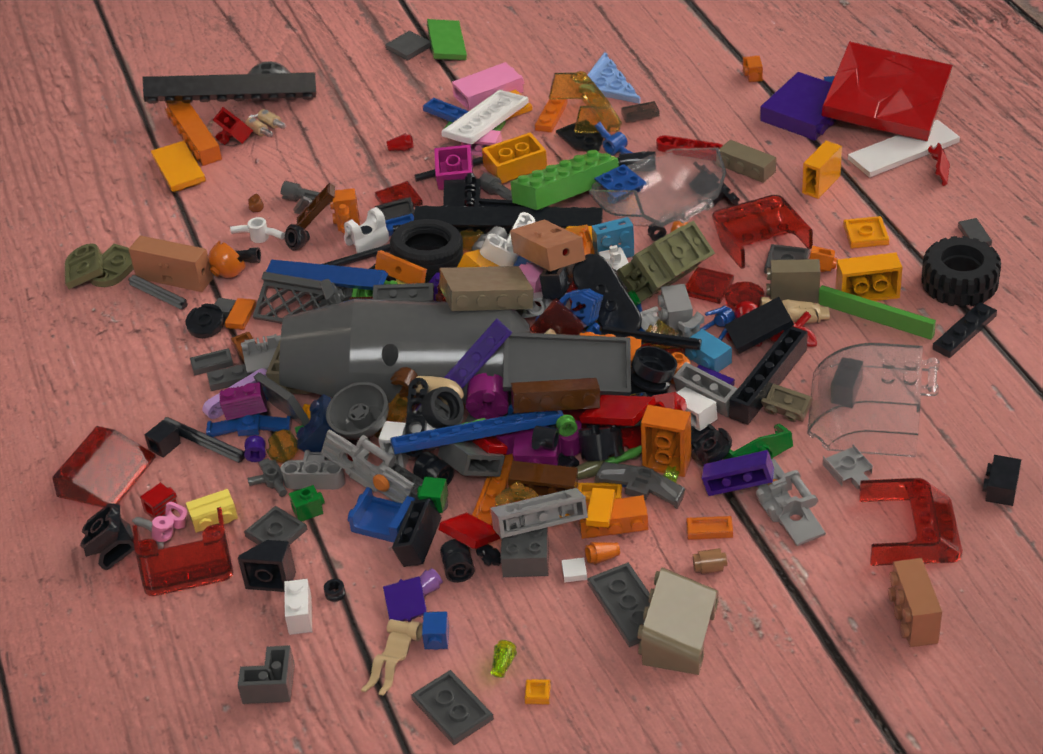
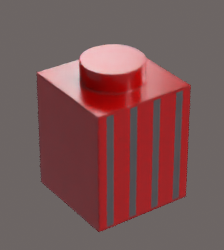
[140,482,177,519]

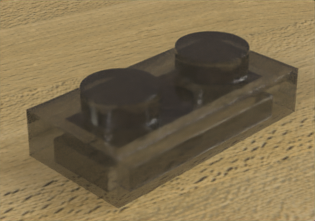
[621,101,660,123]

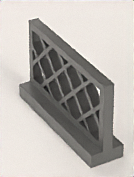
[253,272,340,324]

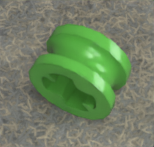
[556,415,577,436]

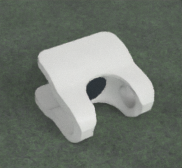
[344,207,389,253]

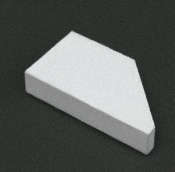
[640,306,661,332]

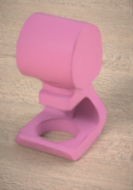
[151,502,187,542]

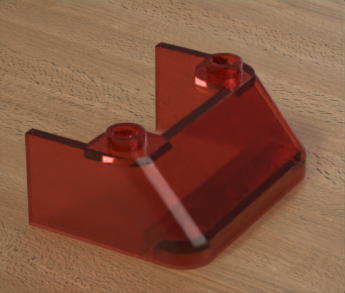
[132,507,234,596]

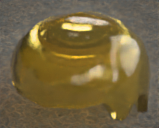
[460,229,484,251]
[266,429,298,463]

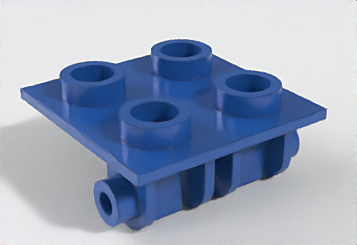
[594,164,647,203]

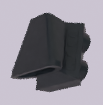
[80,503,136,570]

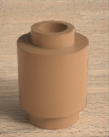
[692,548,727,574]

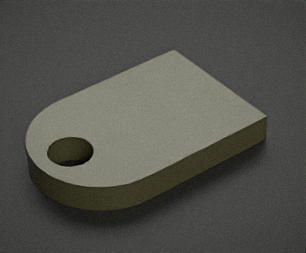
[65,244,103,289]
[90,244,134,287]

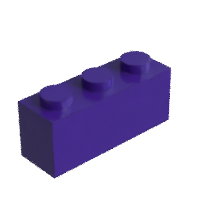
[702,450,774,496]

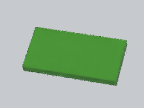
[427,19,467,60]

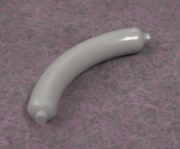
[132,517,164,551]

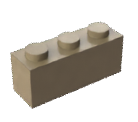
[718,140,776,183]

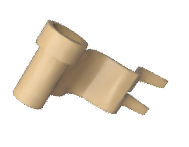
[361,619,423,696]

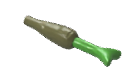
[576,445,642,480]

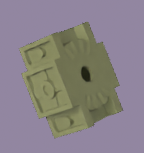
[616,220,715,302]

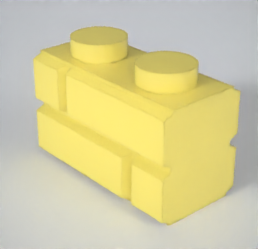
[186,489,238,533]

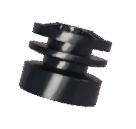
[631,346,677,397]

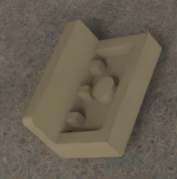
[761,384,813,422]

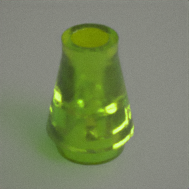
[491,640,517,678]

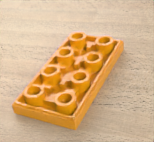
[151,140,206,192]

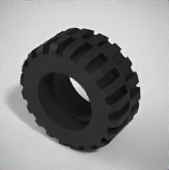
[921,236,1001,307]

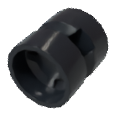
[413,451,455,486]
[440,539,475,583]

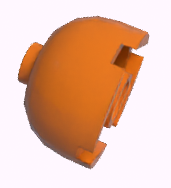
[208,241,246,278]

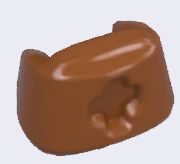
[248,194,264,213]

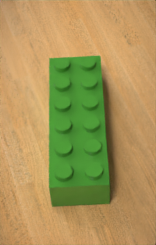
[510,150,619,210]

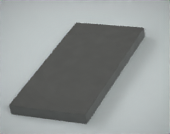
[503,332,631,396]

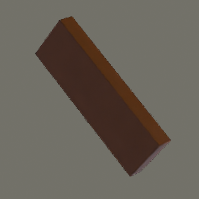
[296,183,335,229]

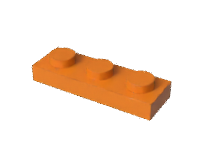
[535,96,568,133]

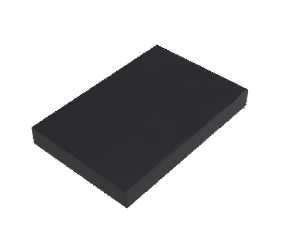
[725,297,794,354]

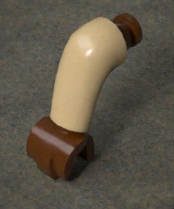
[390,367,466,409]

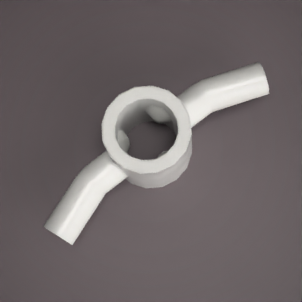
[230,217,285,243]

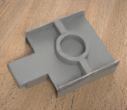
[823,444,873,489]

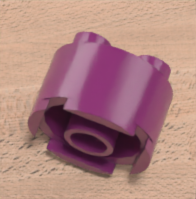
[466,373,509,419]

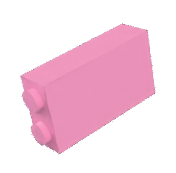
[452,62,524,111]

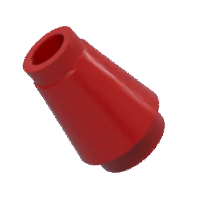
[387,133,414,151]

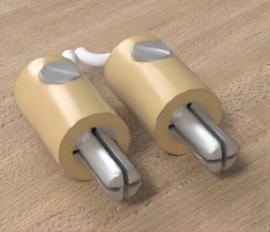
[245,109,286,137]

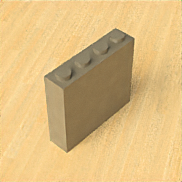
[439,266,534,311]

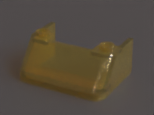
[549,71,622,133]

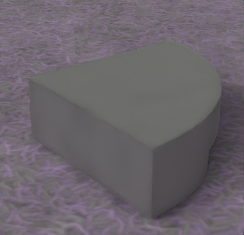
[293,196,313,214]

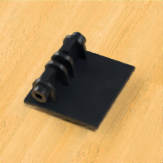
[443,173,481,207]

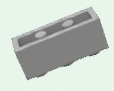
[673,362,737,418]

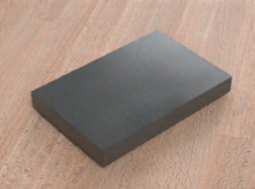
[254,372,310,426]
[411,670,494,745]

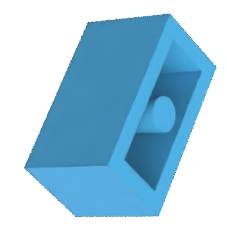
[685,329,732,372]

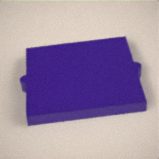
[383,576,427,622]

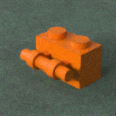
[330,188,360,234]

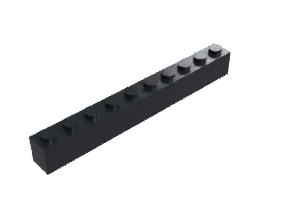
[143,72,316,104]
[414,205,603,236]

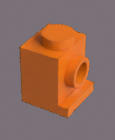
[742,55,763,82]
[809,245,838,272]

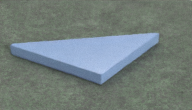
[578,52,641,104]

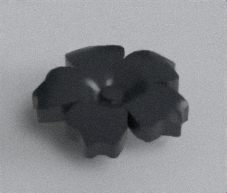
[476,544,501,566]

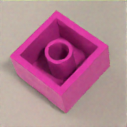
[434,144,474,190]

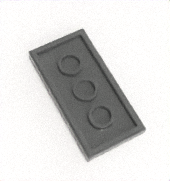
[587,562,650,647]

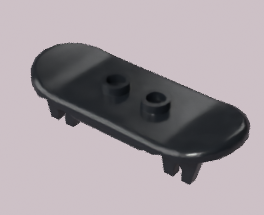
[572,254,642,331]

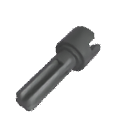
[479,172,512,200]
[281,181,330,204]

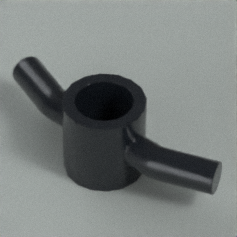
[532,424,559,451]

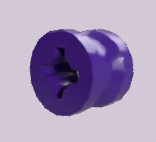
[244,435,266,462]

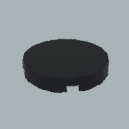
[185,304,225,339]
[691,428,732,466]

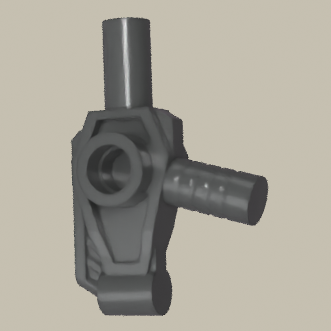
[247,458,287,497]

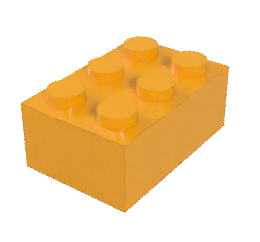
[482,132,547,184]
[835,252,903,301]

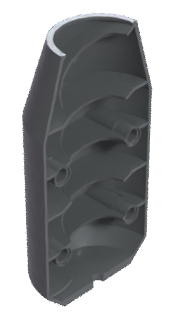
[279,298,530,406]

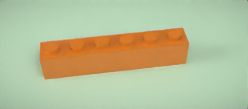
[165,101,222,166]

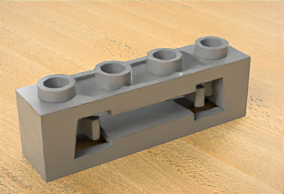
[490,488,588,538]

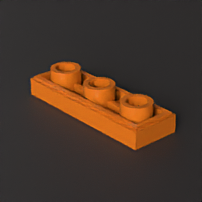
[375,250,427,284]

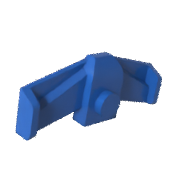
[206,413,292,437]

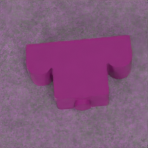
[495,421,582,465]

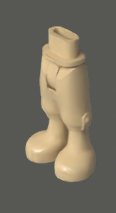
[759,297,830,324]

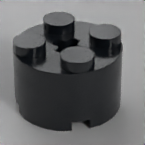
[578,424,625,461]

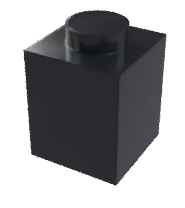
[144,420,181,458]

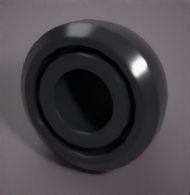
[285,224,310,251]

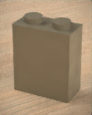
[766,259,820,303]

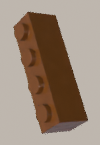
[511,378,600,413]

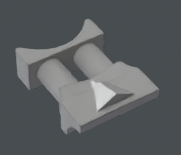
[678,311,704,350]

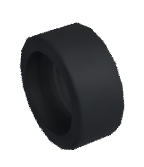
[421,386,464,429]

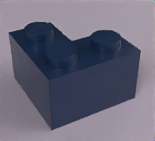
[296,394,337,452]

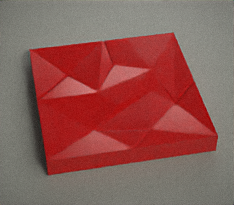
[821,41,953,141]

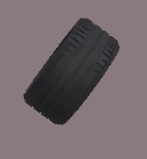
[390,219,463,283]

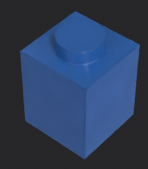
[422,612,449,650]

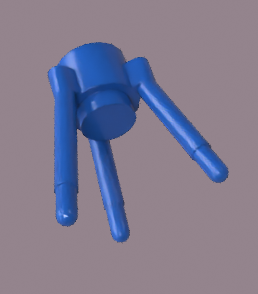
[700,305,735,341]

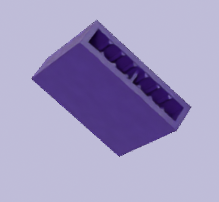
[760,72,836,140]

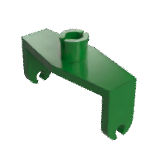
[723,423,793,460]

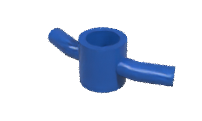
[595,122,633,156]

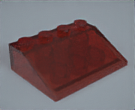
[52,426,156,507]

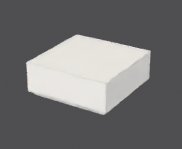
[562,558,587,583]

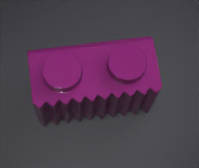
[220,382,267,420]

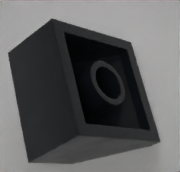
[238,540,296,592]

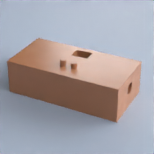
[510,220,585,271]
[129,235,213,292]

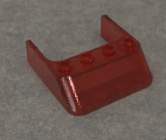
[712,195,813,269]
[859,478,963,566]

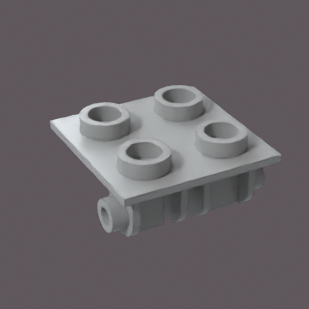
[241,334,281,373]

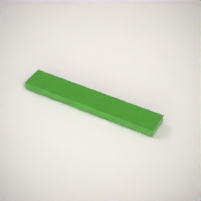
[819,285,936,340]

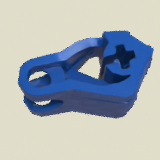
[536,288,603,332]

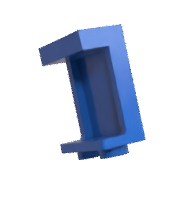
[348,487,415,543]

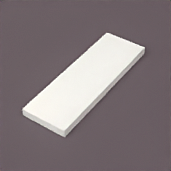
[442,90,529,145]
[848,120,960,178]

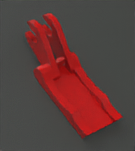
[928,143,950,186]

